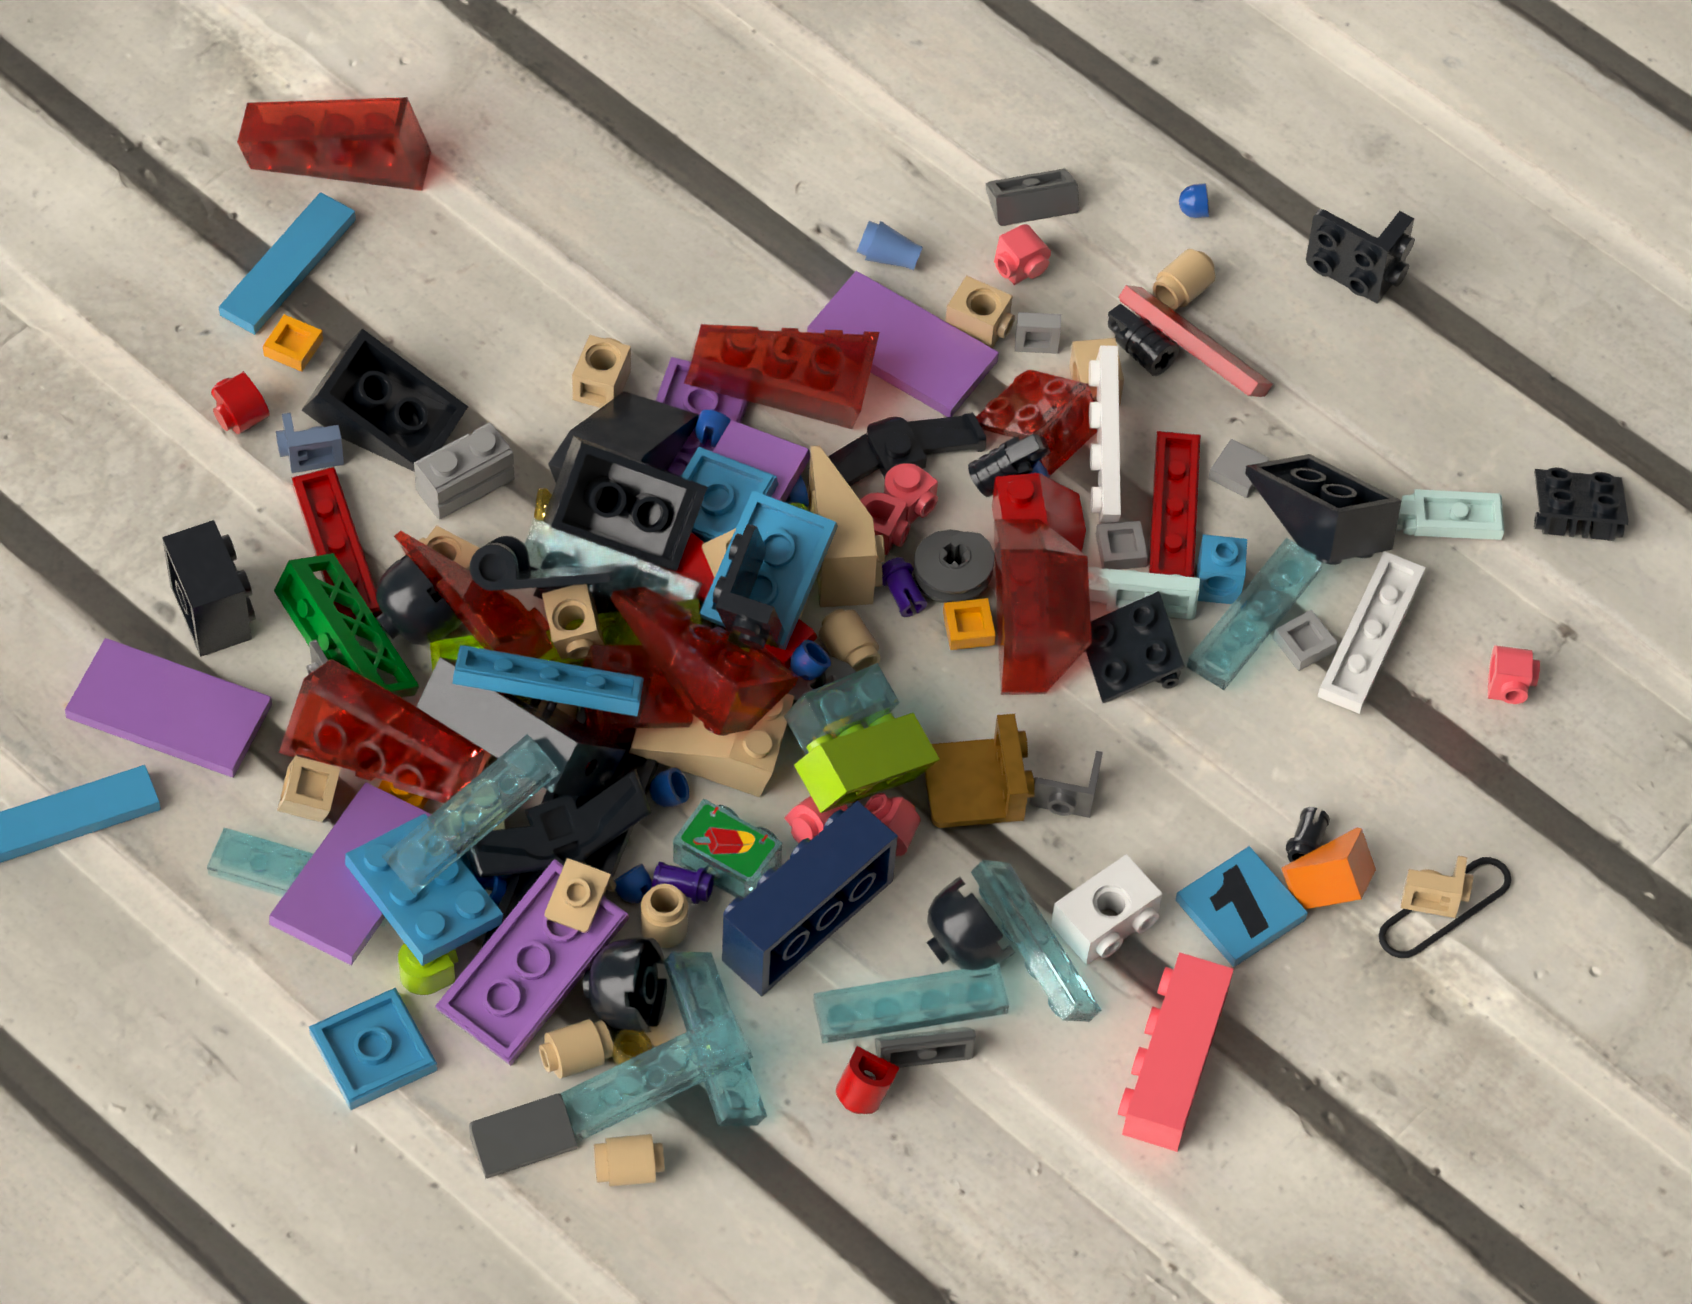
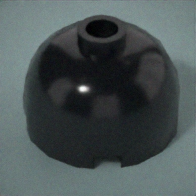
[376,555,462,646]
[927,877,1016,973]
[583,937,667,1033]

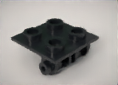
[1534,467,1629,541]
[1078,591,1185,703]

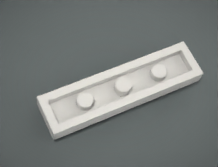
[1089,345,1121,524]
[1318,551,1426,714]

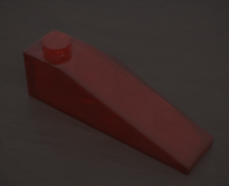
[394,531,553,659]
[611,586,799,736]

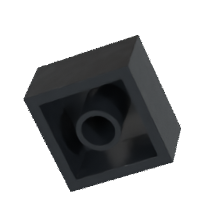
[162,520,256,657]

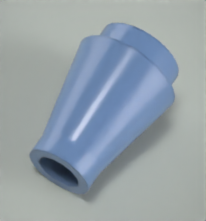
[857,221,923,271]

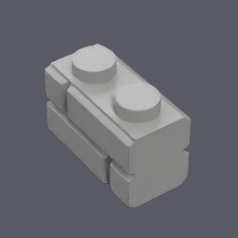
[414,422,514,520]

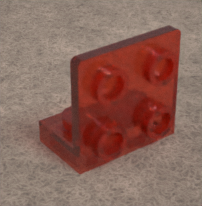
[976,370,1097,476]
[582,645,693,743]

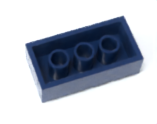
[722,801,898,997]

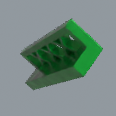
[273,553,420,725]

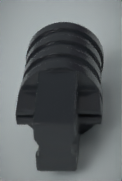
[1108,304,1179,376]
[968,434,1051,497]

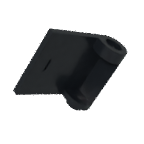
[470,536,621,591]

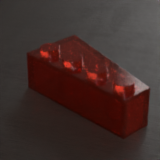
[237,97,431,191]
[684,324,880,429]
[279,659,485,804]

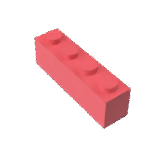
[1118,952,1234,1152]

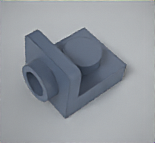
[276,413,344,473]

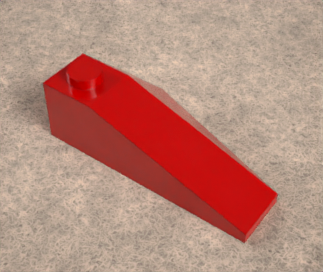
[992,473,1086,655]

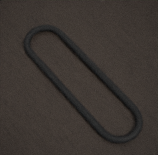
[1378,857,1511,958]

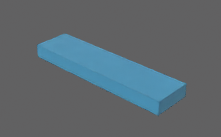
[219,192,356,335]
[452,645,644,716]
[0,765,161,863]

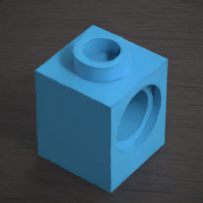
[1196,534,1247,605]

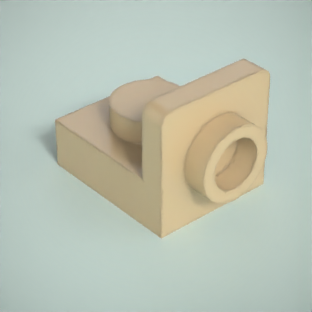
[1400,855,1473,918]

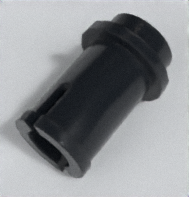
[1286,807,1330,862]

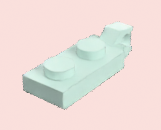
[1396,489,1505,540]
[1073,567,1200,620]

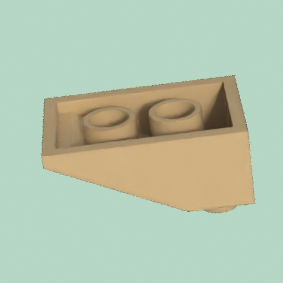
[808,446,885,607]
[629,672,794,797]

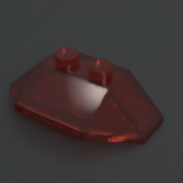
[993,519,1092,695]

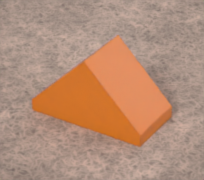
[1281,827,1376,910]

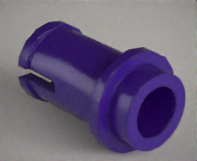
[882,557,927,617]
[652,862,714,904]

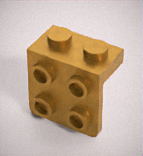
[924,713,1035,828]

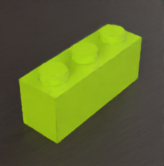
[794,712,940,813]

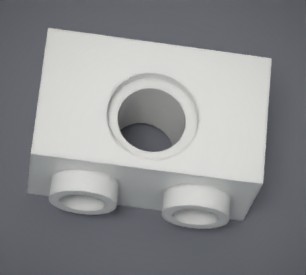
[1051,854,1162,965]

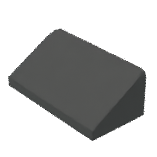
[985,168,1079,226]
[875,1027,976,1068]
[469,1093,577,1179]

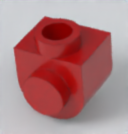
[211,371,270,435]
[836,1046,900,1114]

